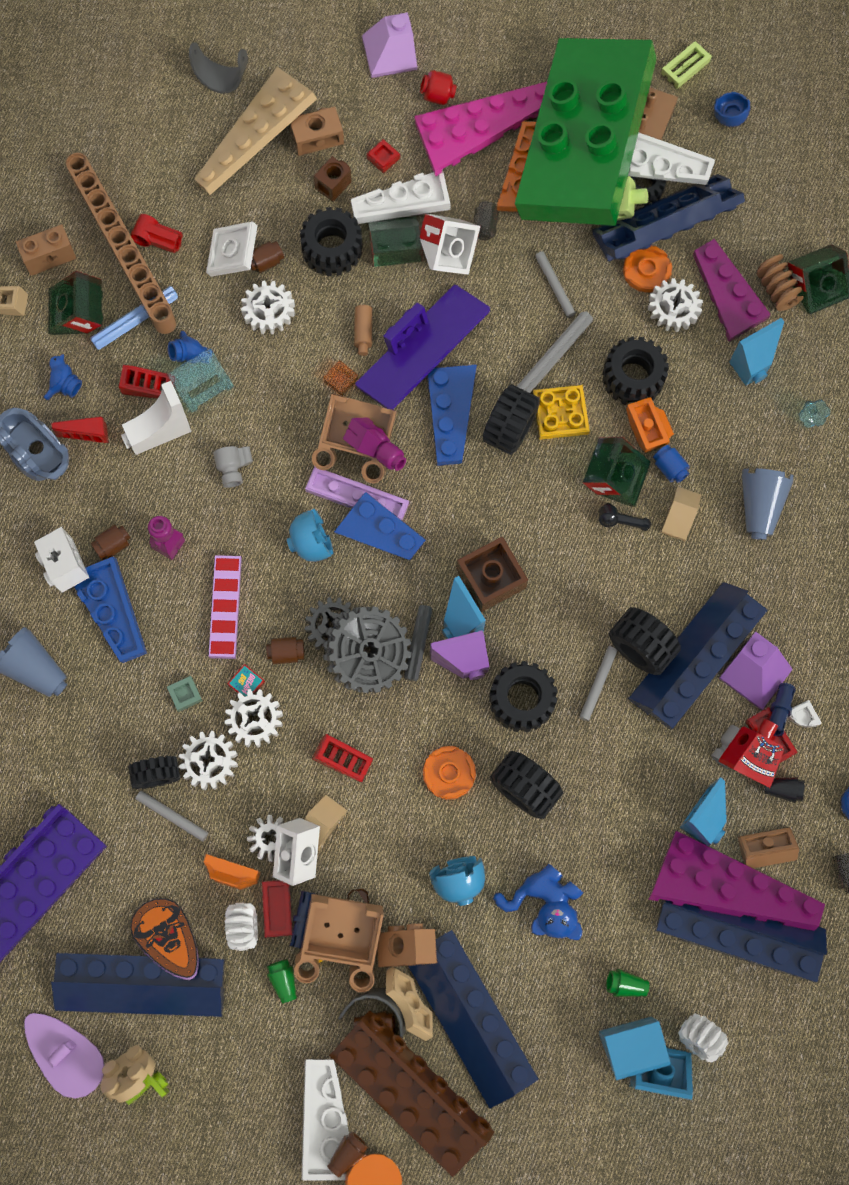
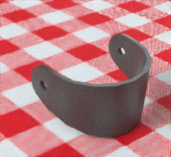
[189,42,249,94]
[338,987,406,1038]

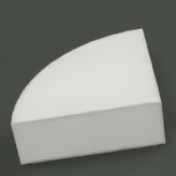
[787,700,822,728]

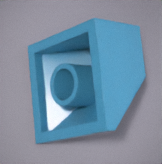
[729,318,784,386]
[442,576,486,639]
[680,777,726,846]

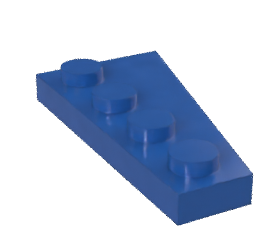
[427,365,477,466]
[74,557,147,663]

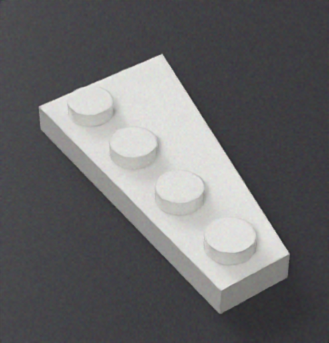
[628,133,715,185]
[351,169,450,224]
[301,1059,349,1180]

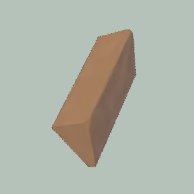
[738,827,799,868]

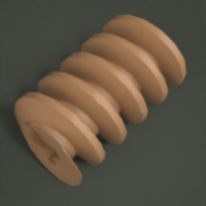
[757,254,804,311]

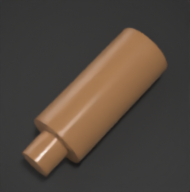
[354,305,372,356]

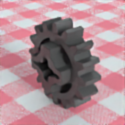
[305,597,351,654]

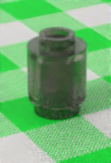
[473,201,499,240]
[832,853,849,894]

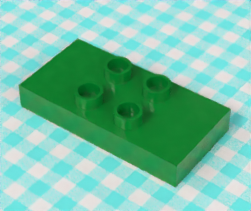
[515,38,657,226]

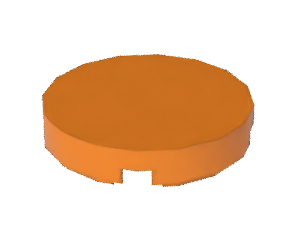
[623,245,672,293]
[423,746,476,800]
[345,1153,402,1185]

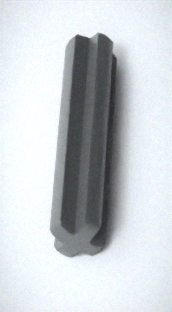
[404,605,432,681]

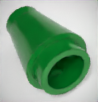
[266,959,297,1004]
[606,969,649,997]

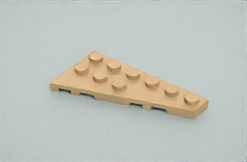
[195,66,317,195]

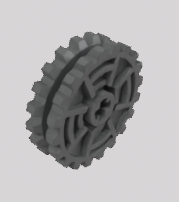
[322,606,412,693]

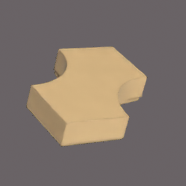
[386,967,433,1041]

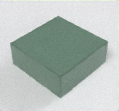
[167,676,203,712]

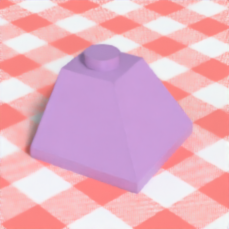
[362,13,417,78]

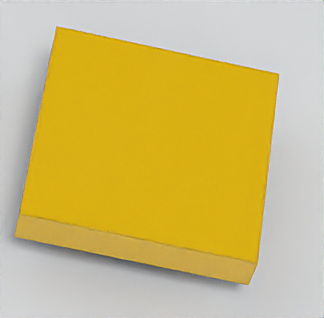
[533,385,590,440]

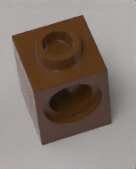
[314,156,352,202]

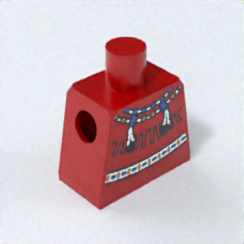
[718,719,784,788]

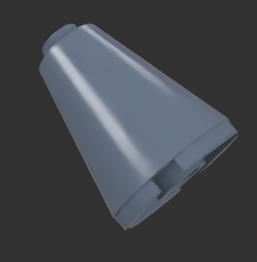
[742,468,794,540]
[0,627,68,697]

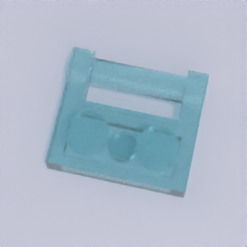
[167,348,234,413]

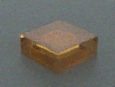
[323,360,359,396]

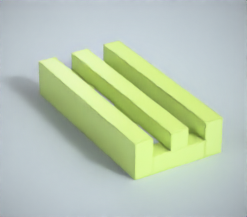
[661,41,712,89]

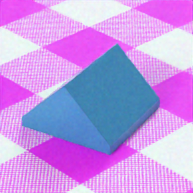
[598,1016,671,1080]
[629,1048,693,1100]

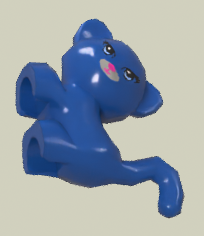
[493,864,583,940]

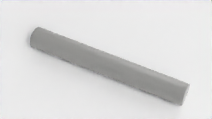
[535,251,576,318]
[579,646,618,722]
[135,790,209,842]

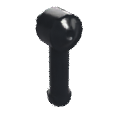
[599,503,651,531]

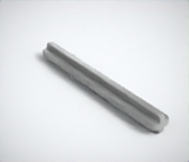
[517,311,593,393]

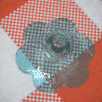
[798,399,831,428]

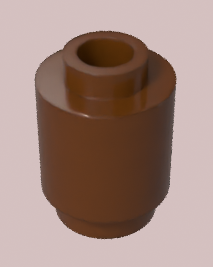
[251,241,285,274]
[90,524,131,560]
[266,637,305,665]

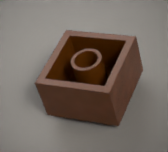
[456,536,528,612]

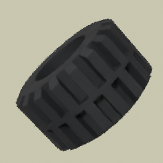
[300,207,362,276]
[602,336,669,405]
[483,384,539,455]
[608,607,681,675]
[489,661,558,732]
[490,751,564,819]

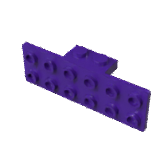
[355,285,490,409]

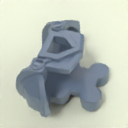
[0,408,69,481]

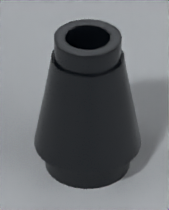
[764,777,805,803]

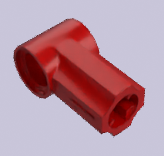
[130,214,183,254]

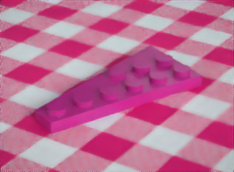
[414,82,547,177]

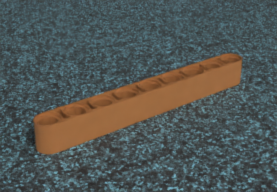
[66,153,177,334]

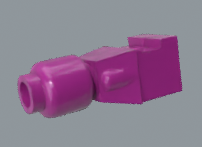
[343,417,406,471]
[148,516,185,560]

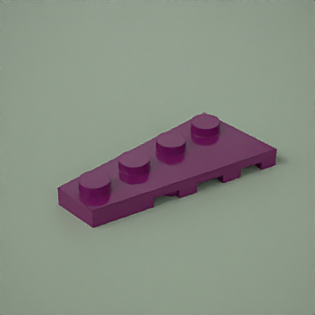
[693,239,771,342]

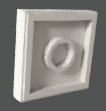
[206,221,258,277]

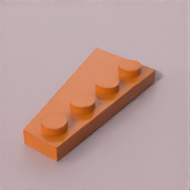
[496,121,536,212]

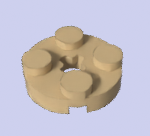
[101,1045,155,1103]

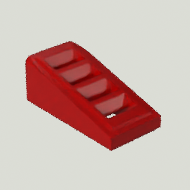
[119,365,176,399]
[51,416,109,443]
[312,734,373,783]

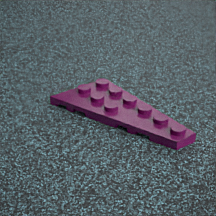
[648,831,825,931]

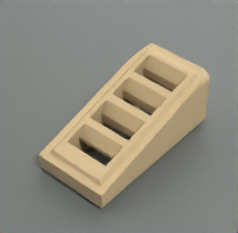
[0,286,28,316]

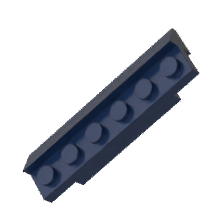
[592,174,745,262]
[628,582,768,730]
[655,899,827,983]
[408,930,539,1109]
[51,953,225,1017]

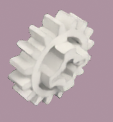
[648,278,703,332]
[241,281,295,334]
[225,689,283,748]
[179,731,238,790]

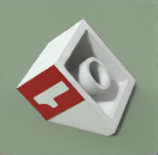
[420,214,480,275]

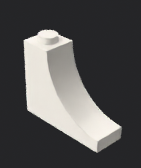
[121,381,192,455]

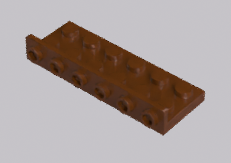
[329,1010,495,1177]

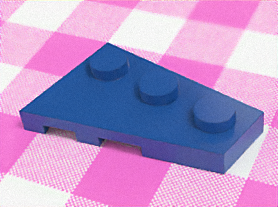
[334,492,426,560]

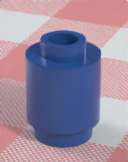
[653,445,690,483]

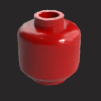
[420,70,456,105]

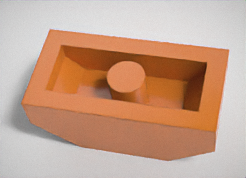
[626,397,674,453]
[204,854,261,890]

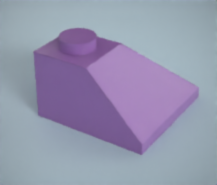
[430,630,489,680]
[719,632,792,711]

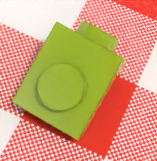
[126,1071,170,1105]

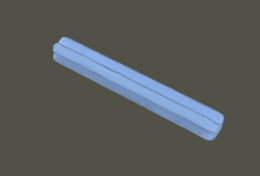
[91,286,178,349]

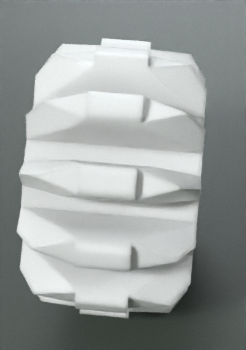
[247,815,283,862]
[225,902,258,951]
[678,1014,728,1062]

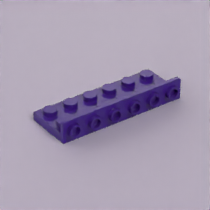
[0,804,107,962]

